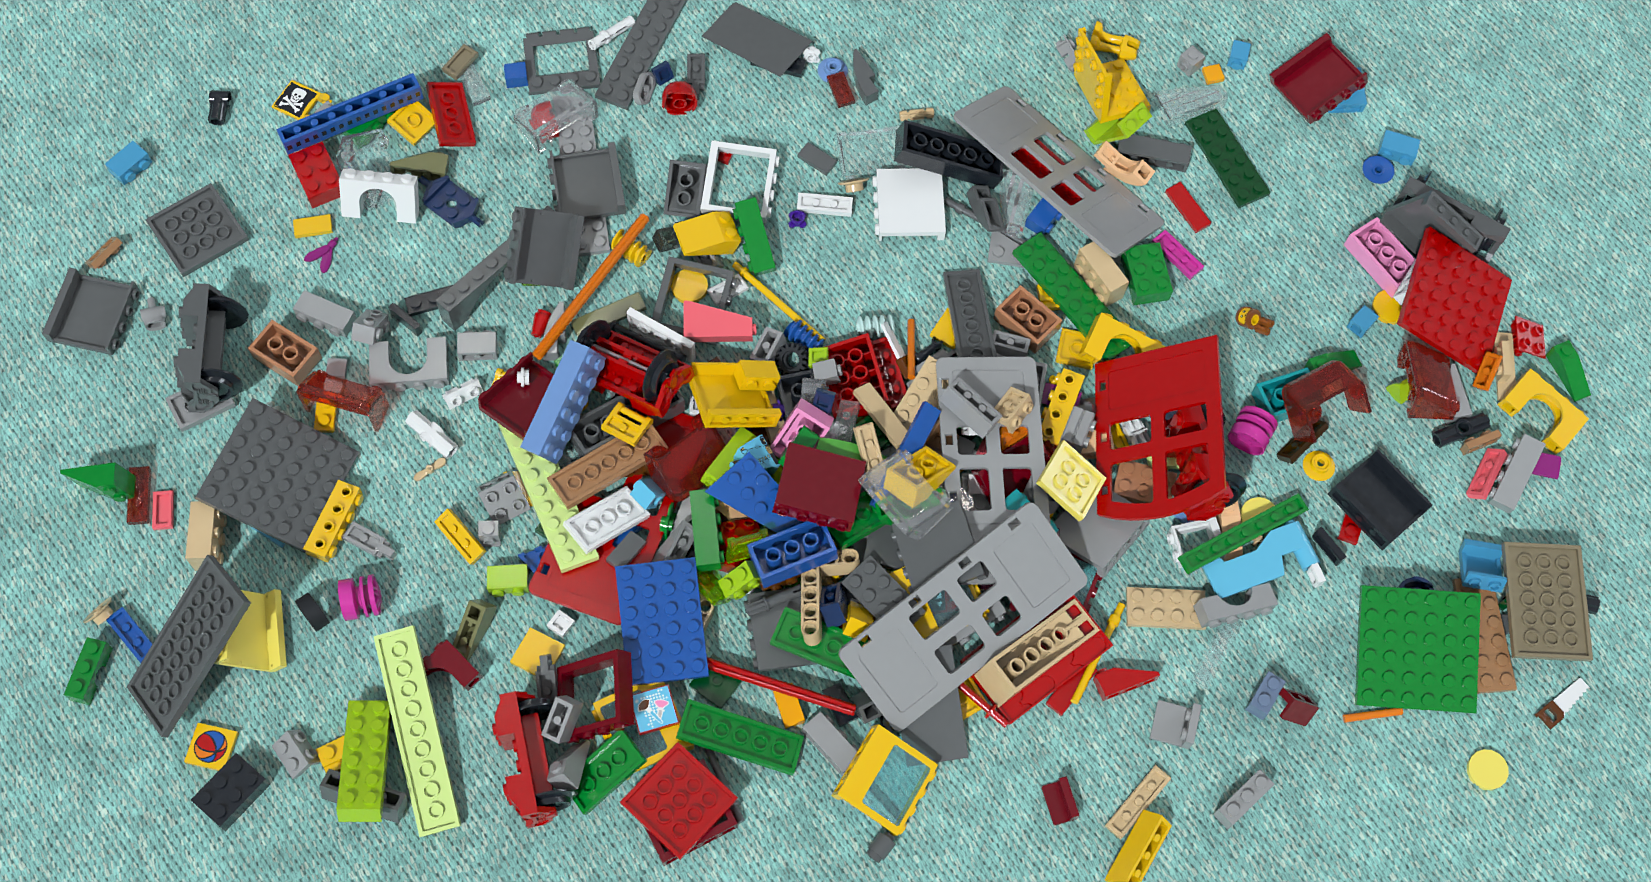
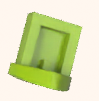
[1386,376,1419,404]

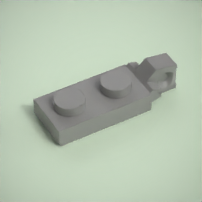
[342,521,397,561]

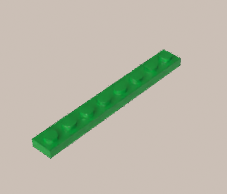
[1177,493,1309,575]

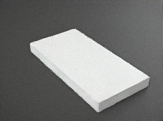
[627,307,696,363]
[563,486,650,554]

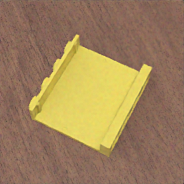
[214,589,287,672]

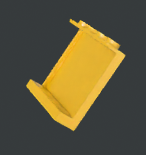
[689,362,782,428]

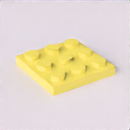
[1036,440,1106,521]

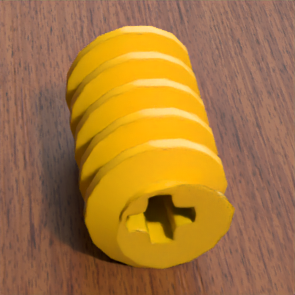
[611,228,652,267]

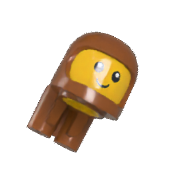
[1235,306,1275,336]

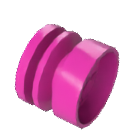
[1227,406,1278,456]
[338,574,382,621]

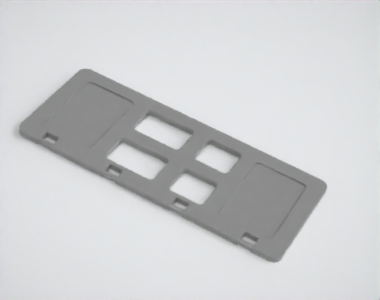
[953,86,1164,257]
[936,357,1051,585]
[839,502,1087,731]

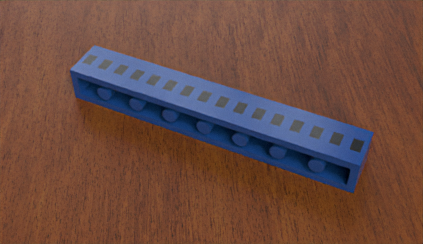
[276,73,424,155]

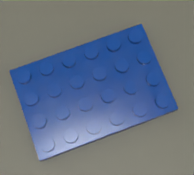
[615,557,709,686]

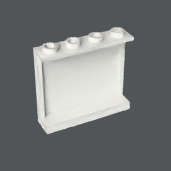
[872,168,946,241]

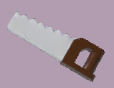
[881,322,916,379]
[1535,678,1590,730]

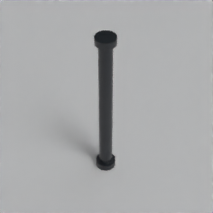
[610,320,687,363]

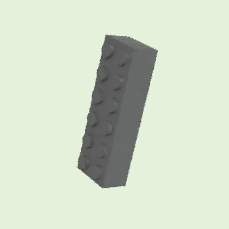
[569,391,685,458]

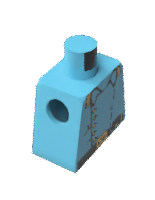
[729,435,780,475]

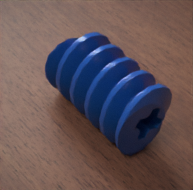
[783,320,825,356]

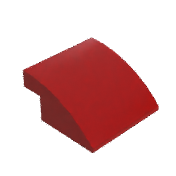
[825,333,907,419]

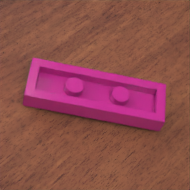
[1152,230,1204,280]

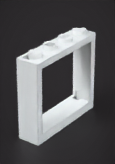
[701,141,780,223]

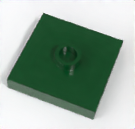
[689,654,743,709]

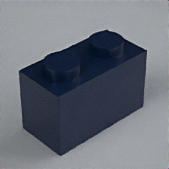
[819,582,849,628]

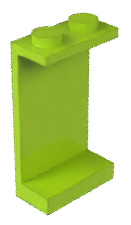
[1084,102,1152,145]

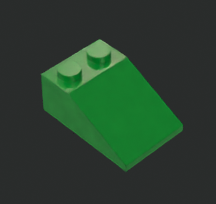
[60,462,136,502]

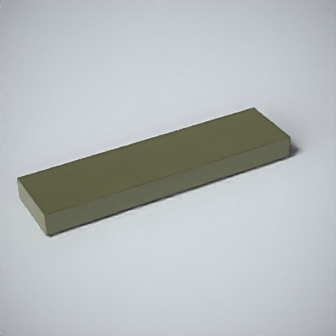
[570,292,647,337]

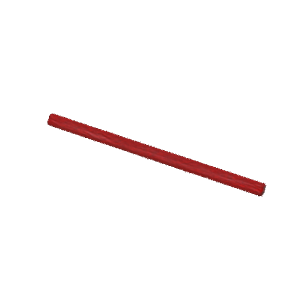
[707,657,857,716]

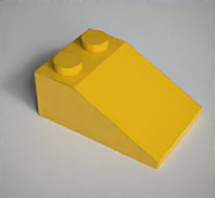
[673,211,741,256]
[884,446,956,508]

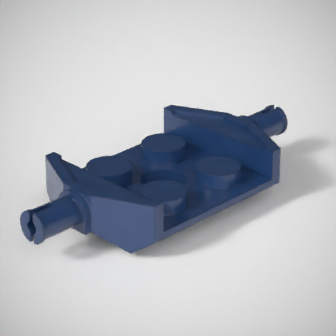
[418,175,484,228]

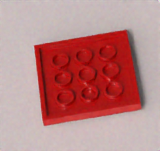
[620,742,738,860]

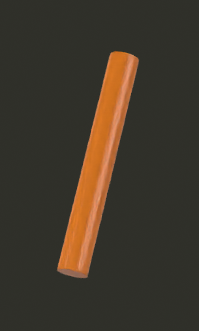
[1342,708,1403,723]

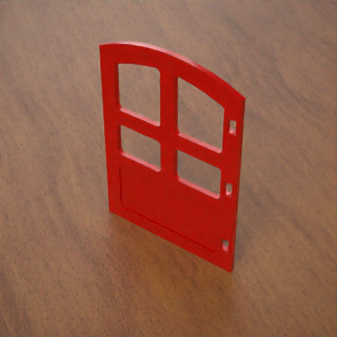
[1095,334,1227,521]

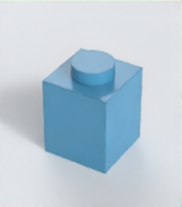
[1227,40,1251,70]
[1347,305,1379,338]

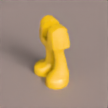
[1090,21,1141,60]

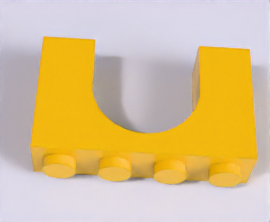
[1078,313,1166,364]
[1497,368,1589,454]

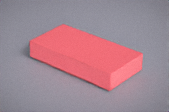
[152,490,174,530]

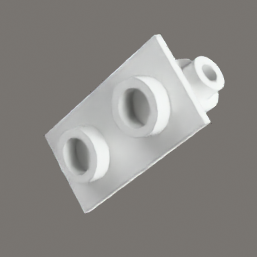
[442,378,484,410]

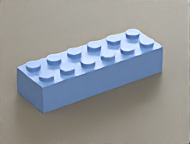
[520,340,606,464]

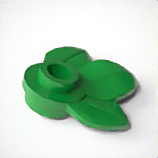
[660,502,677,541]

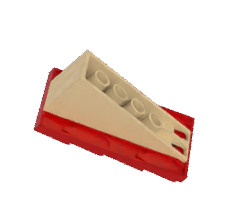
[959,595,1114,725]

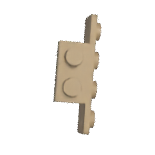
[1493,332,1516,401]

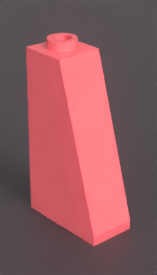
[684,300,756,342]

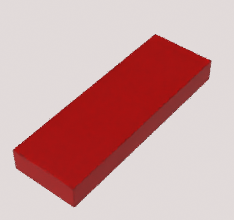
[1165,182,1211,233]
[1046,666,1098,716]

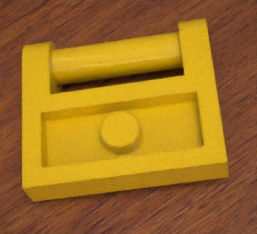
[601,402,653,447]

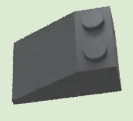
[663,159,708,218]

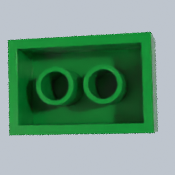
[1121,242,1173,306]

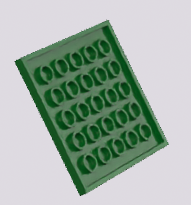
[1355,585,1481,714]

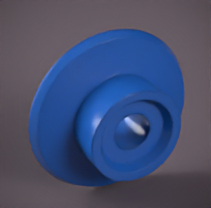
[1362,156,1394,184]

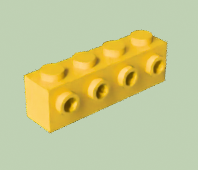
[1041,368,1085,449]
[303,480,364,563]
[1104,809,1172,882]

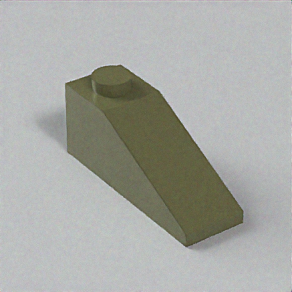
[390,152,449,181]
[453,599,497,661]

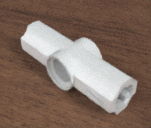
[405,410,459,459]

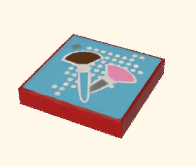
[633,684,679,736]

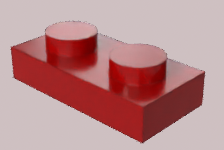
[1337,513,1361,546]

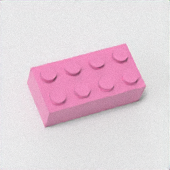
[1344,217,1415,298]

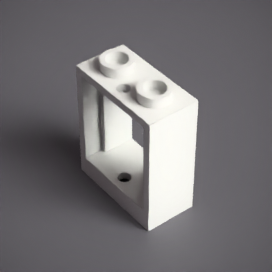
[1166,517,1226,568]

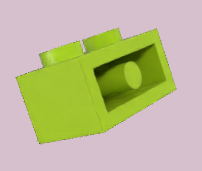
[718,561,761,600]

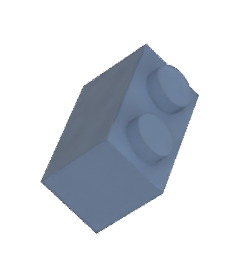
[1245,671,1286,720]

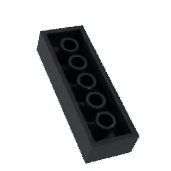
[894,120,1004,189]

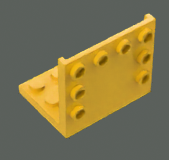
[1073,27,1151,124]

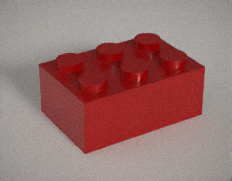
[288,141,340,209]

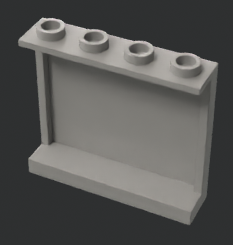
[1054,486,1150,578]

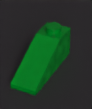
[1546,340,1591,402]
[1304,350,1362,382]

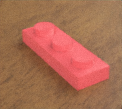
[1466,448,1508,500]

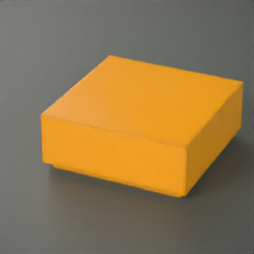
[1202,64,1225,85]

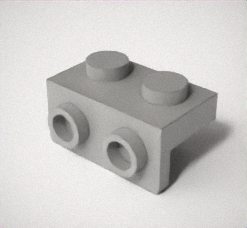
[272,729,321,779]

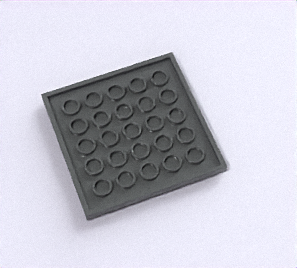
[195,398,359,553]

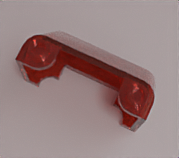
[1397,340,1460,420]
[643,413,726,501]

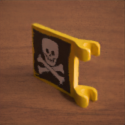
[271,80,332,120]

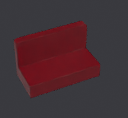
[1279,687,1319,726]
[1041,776,1080,825]

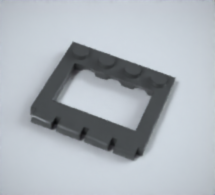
[523,27,600,95]

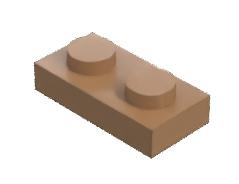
[85,237,122,269]
[1460,430,1502,456]

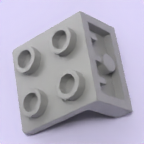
[476,470,530,524]
[1150,700,1202,749]

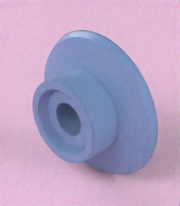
[818,58,848,83]

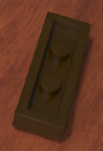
[1276,418,1329,464]

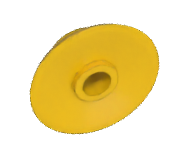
[1303,451,1335,481]

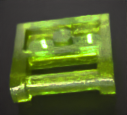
[725,528,769,564]
[697,570,732,606]

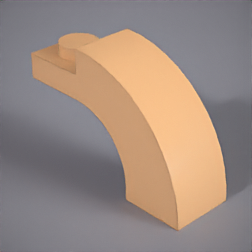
[1094,141,1155,186]

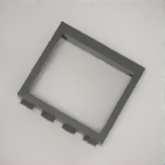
[652,256,737,346]

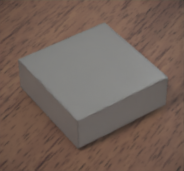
[325,358,348,379]

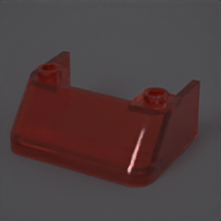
[1282,360,1372,443]
[296,370,389,432]

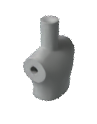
[140,297,167,331]

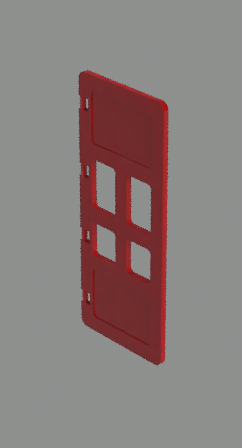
[529,395,709,625]

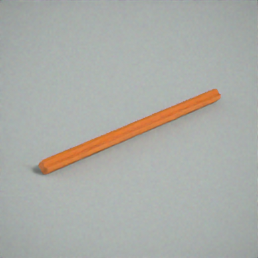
[532,213,649,360]

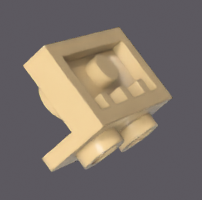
[994,387,1034,434]

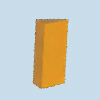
[773,683,805,729]

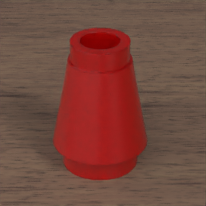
[531,309,552,338]

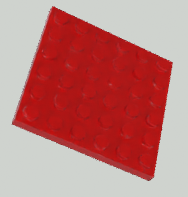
[1397,227,1512,374]

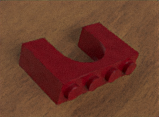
[386,640,483,720]

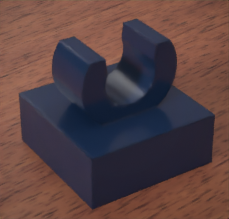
[651,60,675,86]

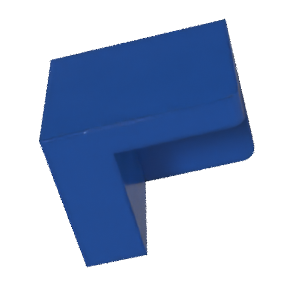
[504,62,528,88]

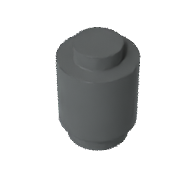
[866,831,896,863]

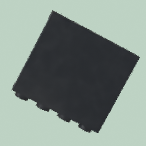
[1328,449,1433,551]

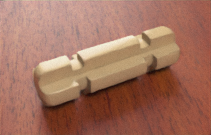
[899,107,934,121]

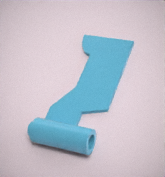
[1202,520,1321,599]

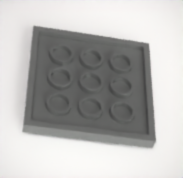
[145,183,249,277]

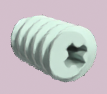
[856,315,895,339]

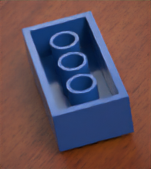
[747,521,838,588]

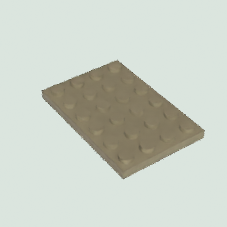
[1501,542,1593,662]

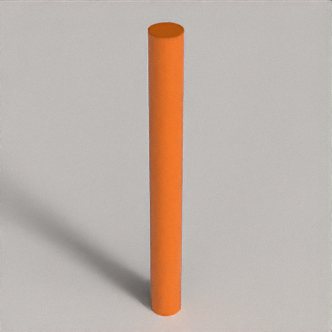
[907,319,915,380]

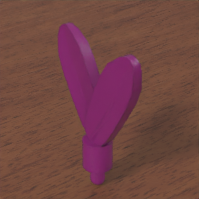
[304,237,338,273]

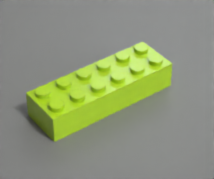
[336,700,392,822]

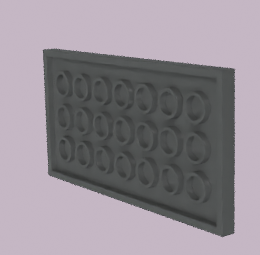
[127,555,251,738]

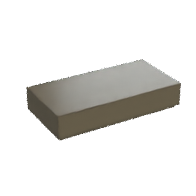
[442,44,479,81]

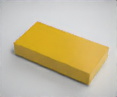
[293,214,333,238]

